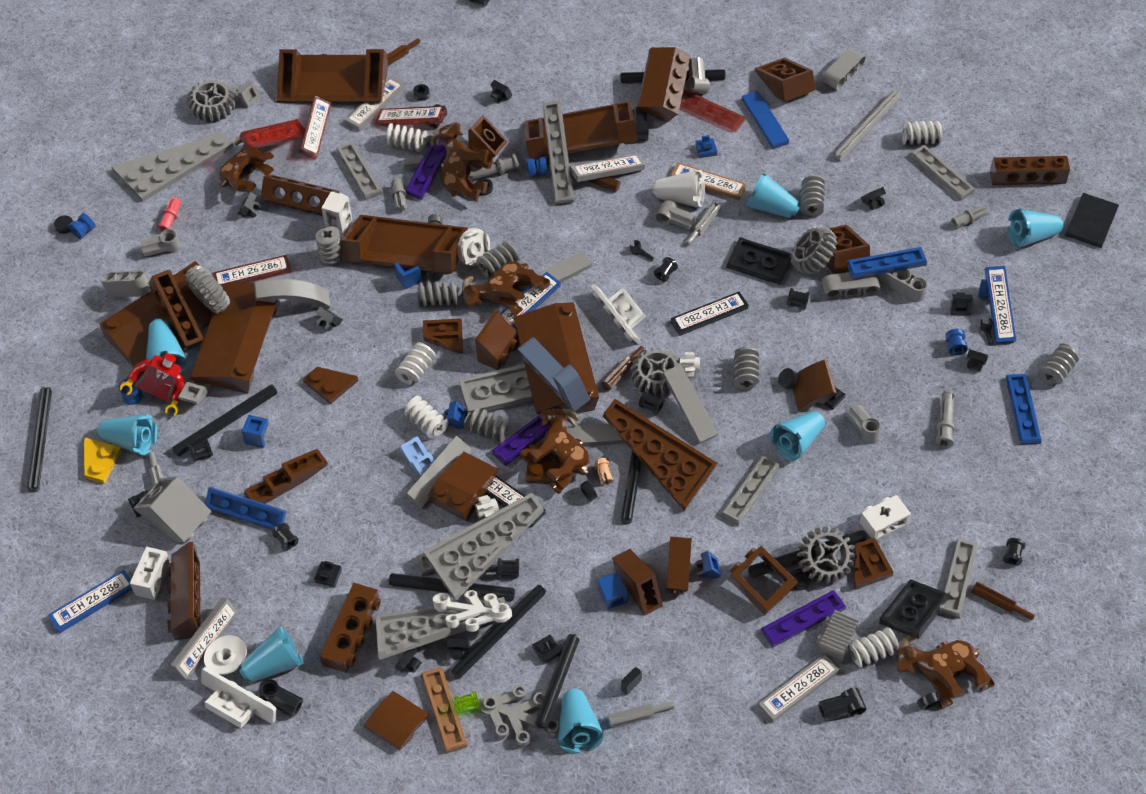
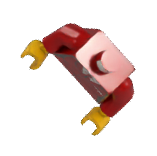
[120,353,185,416]

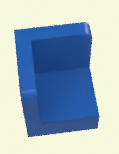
[394,263,422,289]
[241,415,269,448]
[598,573,627,610]

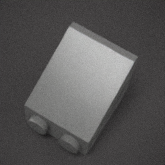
[134,476,211,542]

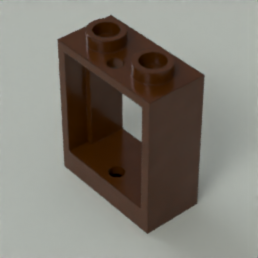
[729,546,798,615]

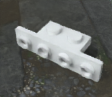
[591,284,646,344]
[201,667,276,728]

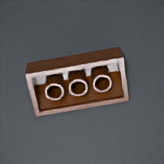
[637,47,690,122]
[167,542,201,640]

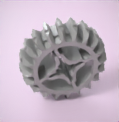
[187,79,237,122]
[790,225,838,275]
[184,265,230,314]
[631,347,682,398]
[797,526,855,584]

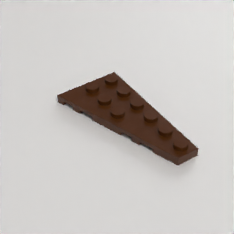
[603,399,718,512]

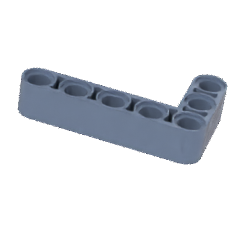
[517,337,590,412]

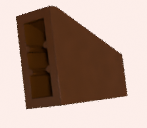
[667,537,692,595]
[612,549,663,616]

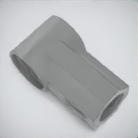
[686,57,710,95]
[655,200,696,230]
[140,229,181,257]
[846,404,881,444]

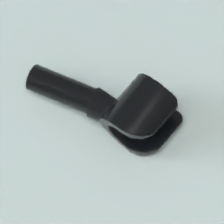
[630,240,654,261]
[980,318,993,345]

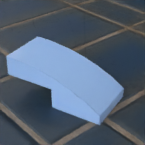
[399,436,434,476]

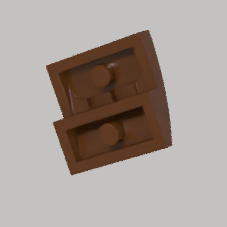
[792,359,836,412]
[364,691,429,751]

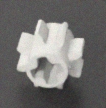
[679,352,700,377]
[474,495,499,519]

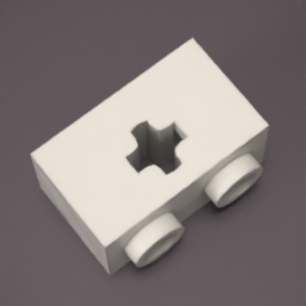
[859,495,911,540]

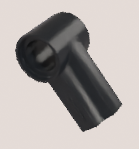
[632,107,649,140]
[259,679,303,717]
[818,687,867,721]

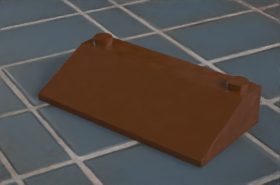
[277,49,388,102]
[524,101,638,160]
[341,215,468,274]
[100,261,213,367]
[190,282,280,393]
[513,302,599,415]

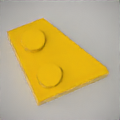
[84,437,122,484]

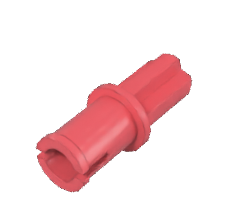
[158,197,181,231]

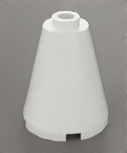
[652,170,705,207]

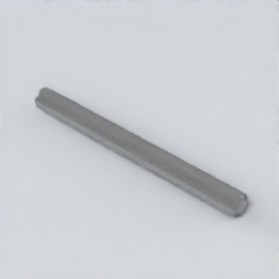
[834,91,900,161]

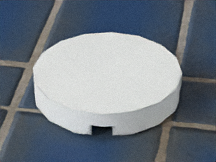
[457,228,490,267]

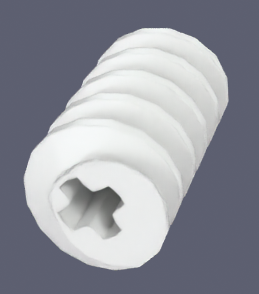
[902,121,942,145]
[387,123,427,152]
[395,342,436,385]
[404,396,448,439]
[849,627,899,668]

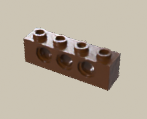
[990,156,1070,185]
[260,174,340,216]
[148,269,204,352]
[320,582,381,673]

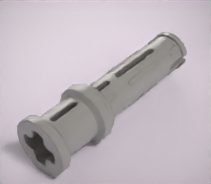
[469,154,519,181]
[935,391,955,448]

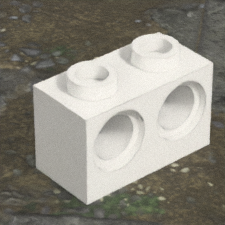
[322,192,352,236]
[130,547,171,600]

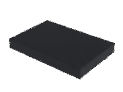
[1065,193,1119,248]
[726,237,791,285]
[879,579,949,639]

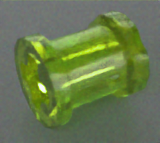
[454,690,480,715]

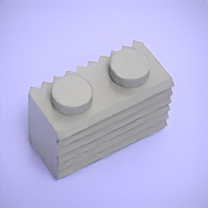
[815,610,859,664]

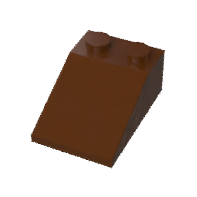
[755,57,815,102]
[826,224,870,274]
[428,452,499,521]

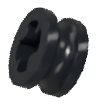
[413,84,430,101]

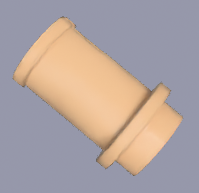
[594,458,613,486]

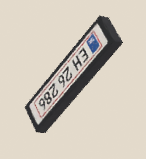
[670,291,749,336]
[485,475,546,527]

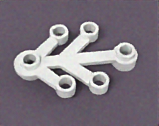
[433,590,512,632]

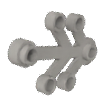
[479,685,560,746]

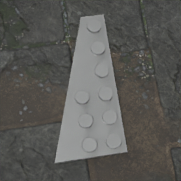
[111,133,234,202]
[423,493,544,601]
[376,597,505,660]

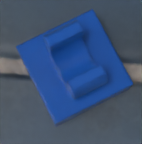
[695,135,717,158]
[443,401,468,429]
[695,551,722,579]

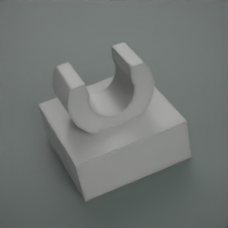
[236,81,260,107]

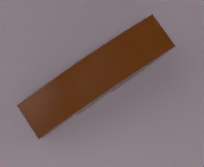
[244,448,328,504]

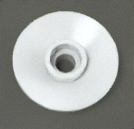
[204,635,247,675]

